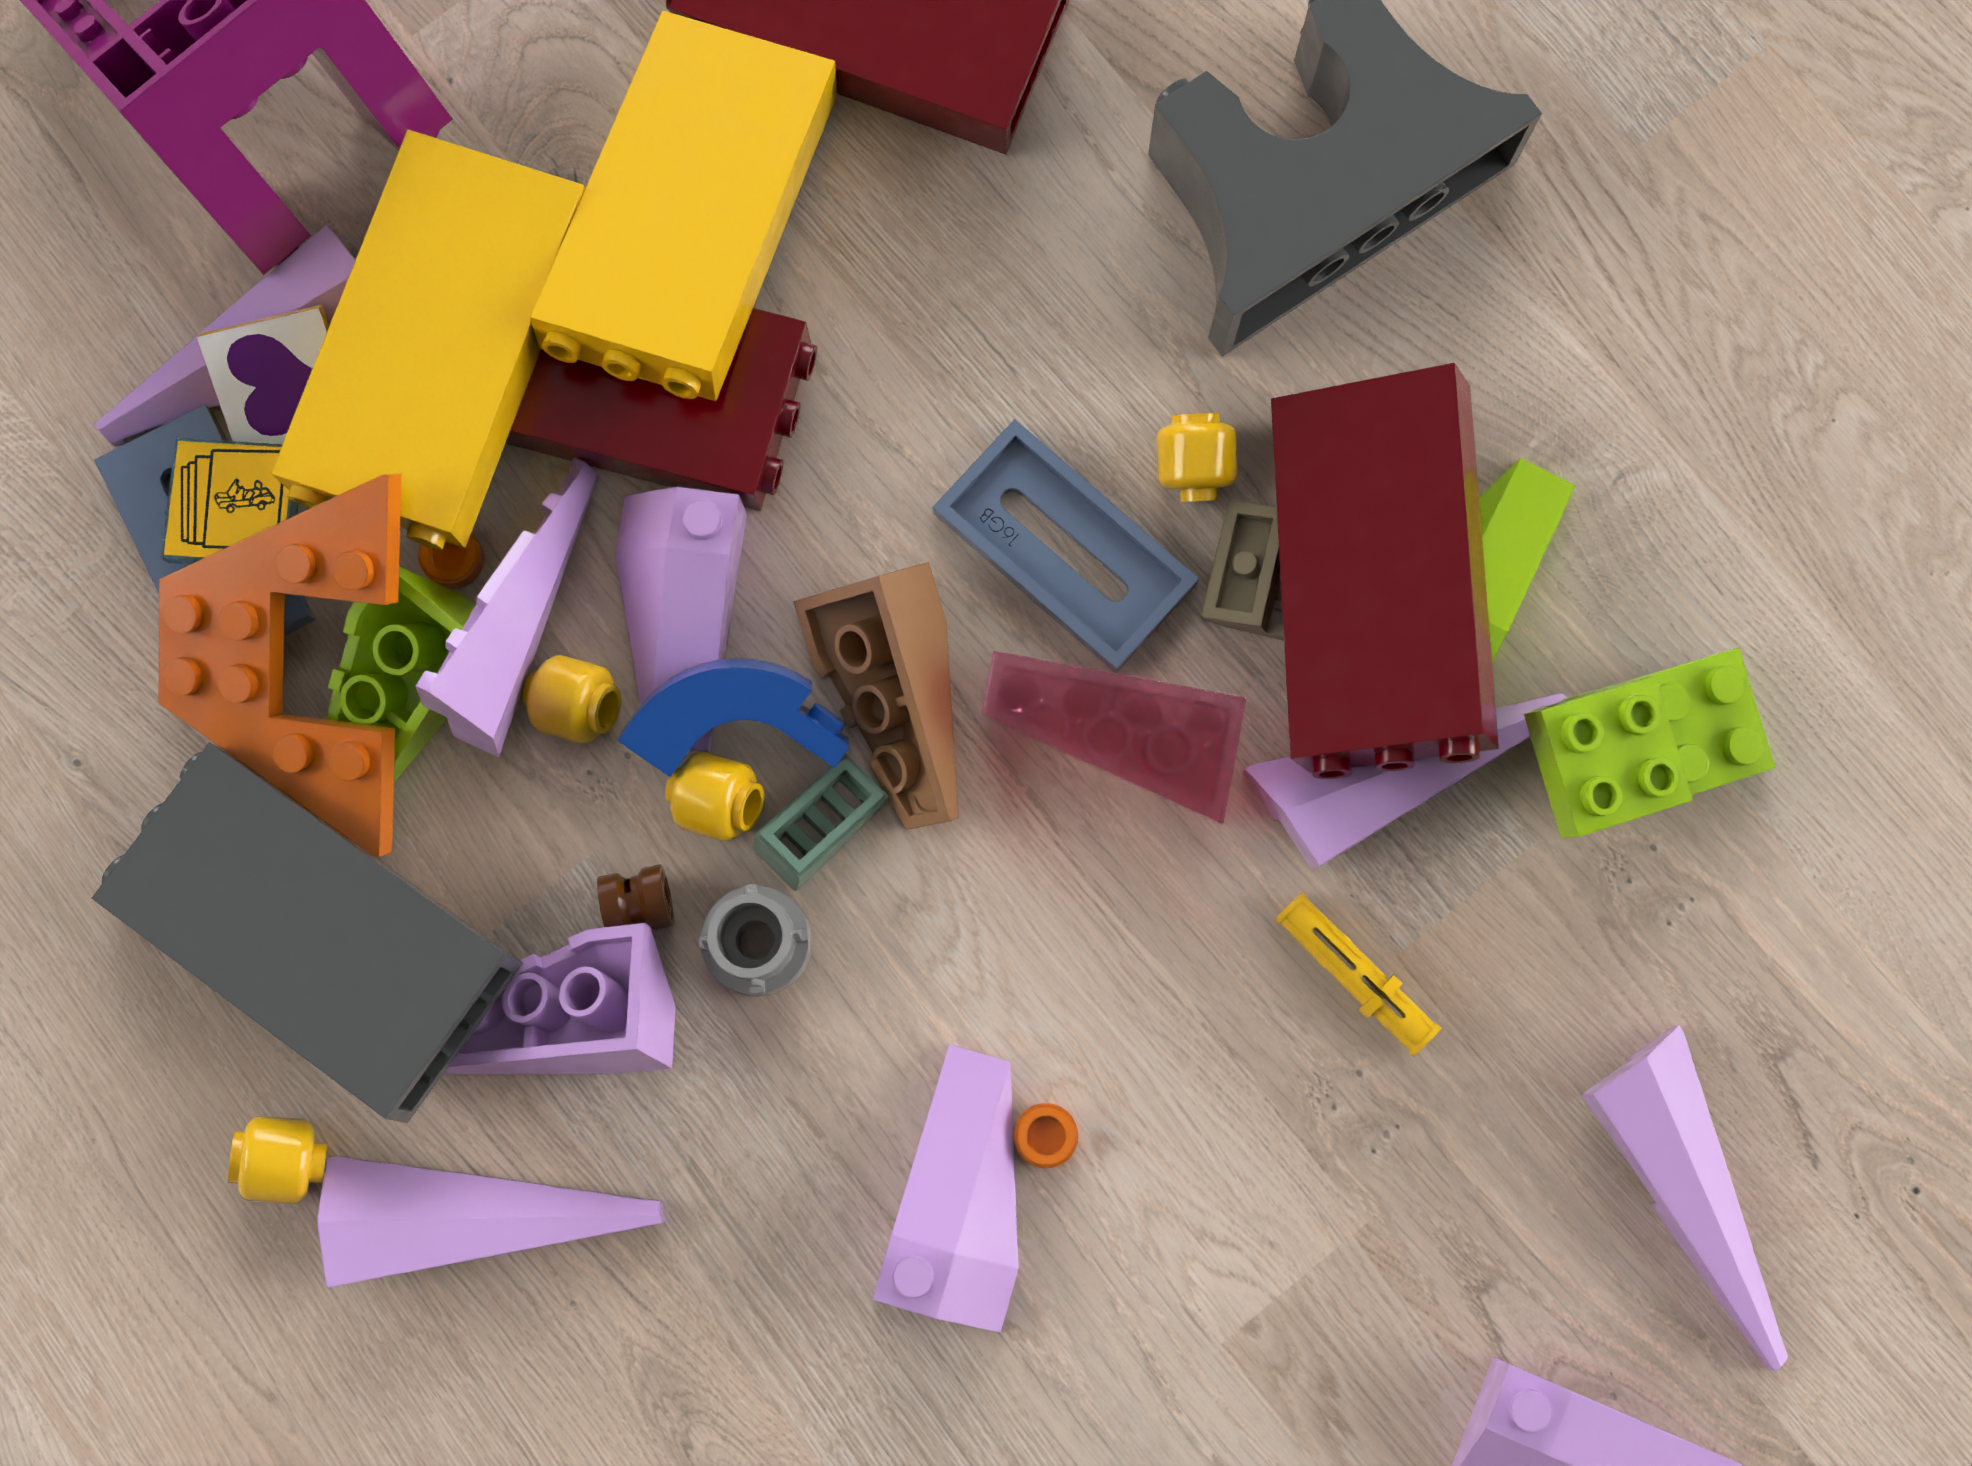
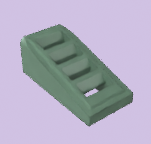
[753,754,889,891]

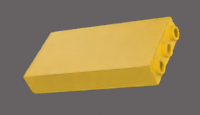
[530,10,837,401]
[271,129,585,550]

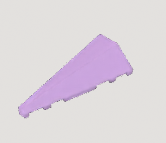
[94,224,355,447]
[416,458,598,757]
[1243,693,1567,872]
[1581,1025,1788,1372]
[317,1156,665,1288]

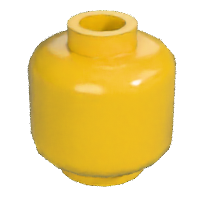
[1156,413,1238,502]
[522,655,621,743]
[665,752,764,841]
[227,1116,327,1204]

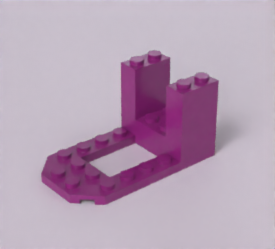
[20,0,453,275]

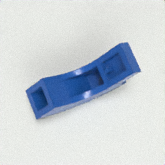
[617,658,849,777]

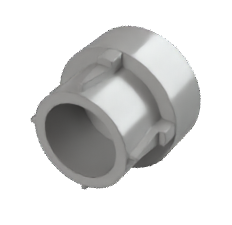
[699,884,813,997]

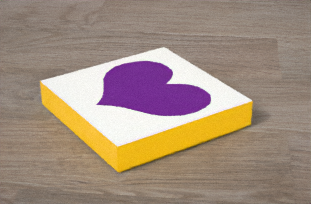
[197,304,329,447]

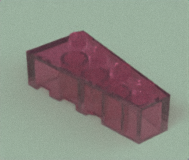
[981,651,1247,824]

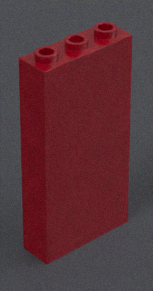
[666,0,1069,155]
[505,308,817,511]
[1271,363,1499,779]

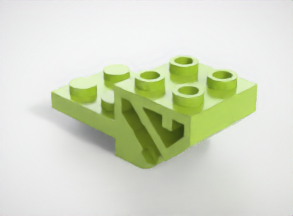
[1524,647,1776,839]

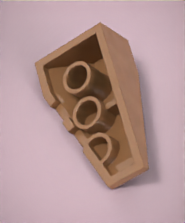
[793,562,958,830]

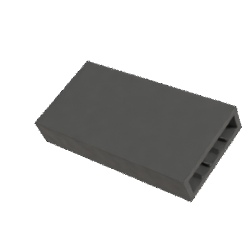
[91,742,523,1123]

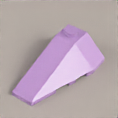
[444,923,676,1074]

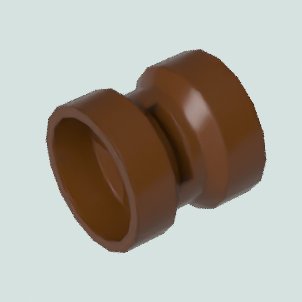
[597,864,674,930]

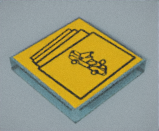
[160,438,299,564]

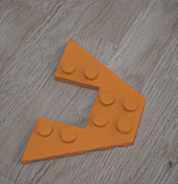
[158,473,401,857]

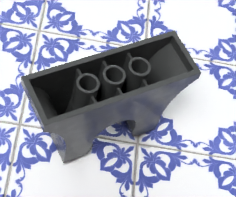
[1148,0,1542,357]

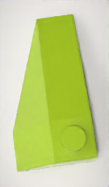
[1479,458,1576,663]
[326,566,476,783]

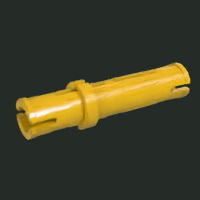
[1274,892,1442,1057]

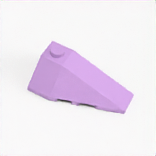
[615,487,747,753]
[872,1044,1019,1333]
[1452,1357,1742,1466]

